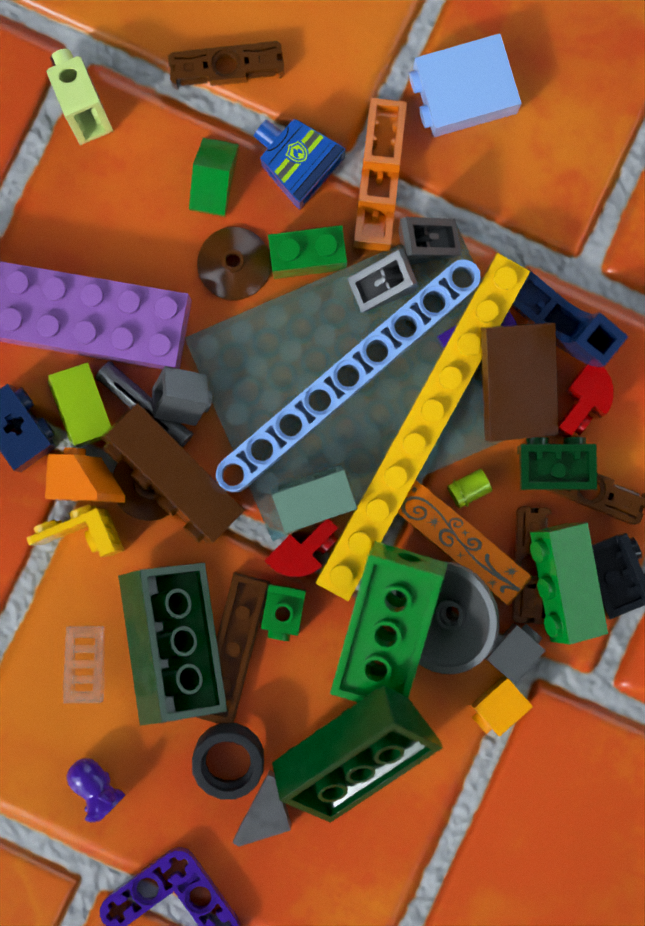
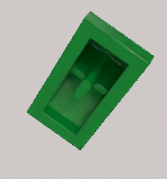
[189,138,239,217]

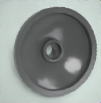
[394,561,500,674]

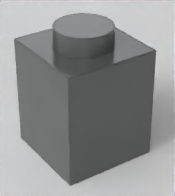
[152,366,212,426]
[486,624,546,684]

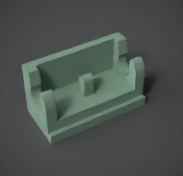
[271,465,357,534]

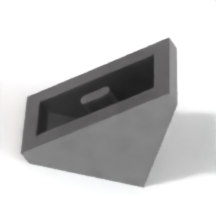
[348,249,418,313]
[233,770,291,846]

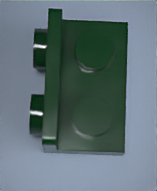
[517,437,597,490]

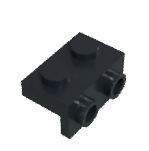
[592,533,645,620]

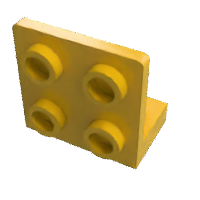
[26,504,125,557]

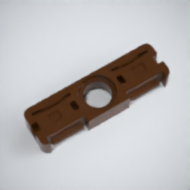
[168,41,284,90]
[547,473,645,525]
[512,507,552,624]

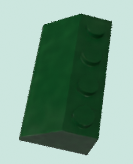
[118,563,227,726]
[272,685,443,823]

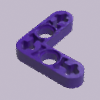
[100,847,240,926]

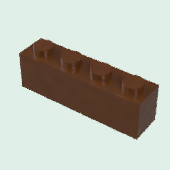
[100,403,244,543]

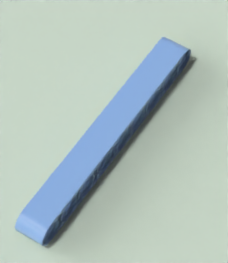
[216,259,481,493]

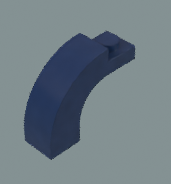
[511,269,628,367]

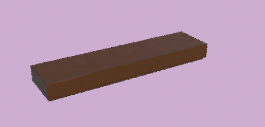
[196,572,270,724]

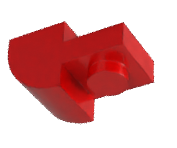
[558,364,614,438]
[264,519,338,577]

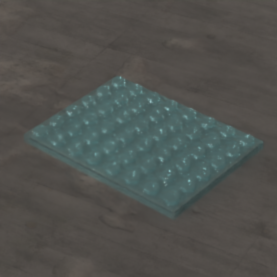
[185,224,503,541]

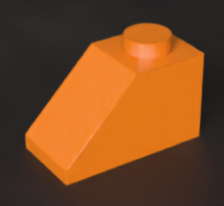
[45,447,125,503]

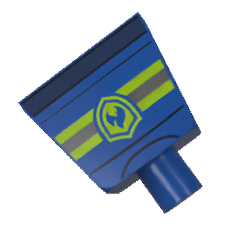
[254,119,345,210]

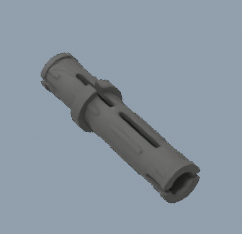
[95,361,194,448]

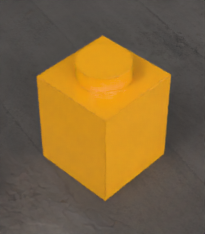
[471,675,533,737]

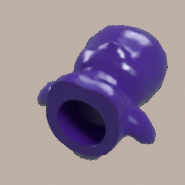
[66,758,125,822]

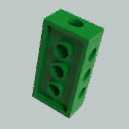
[330,541,448,702]

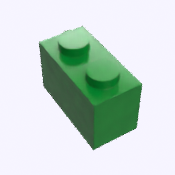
[268,225,347,279]

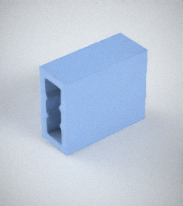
[409,33,522,138]

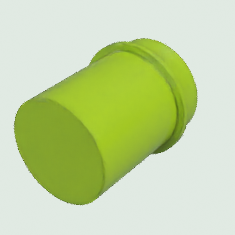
[447,469,492,509]

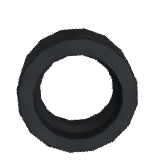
[192,723,264,799]

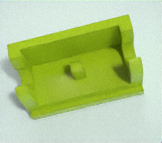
[48,362,111,448]

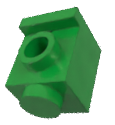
[261,584,306,641]

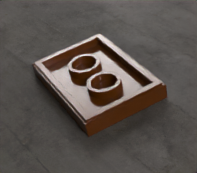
[481,322,559,442]

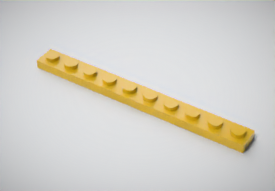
[315,253,530,601]

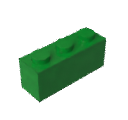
[530,523,608,645]

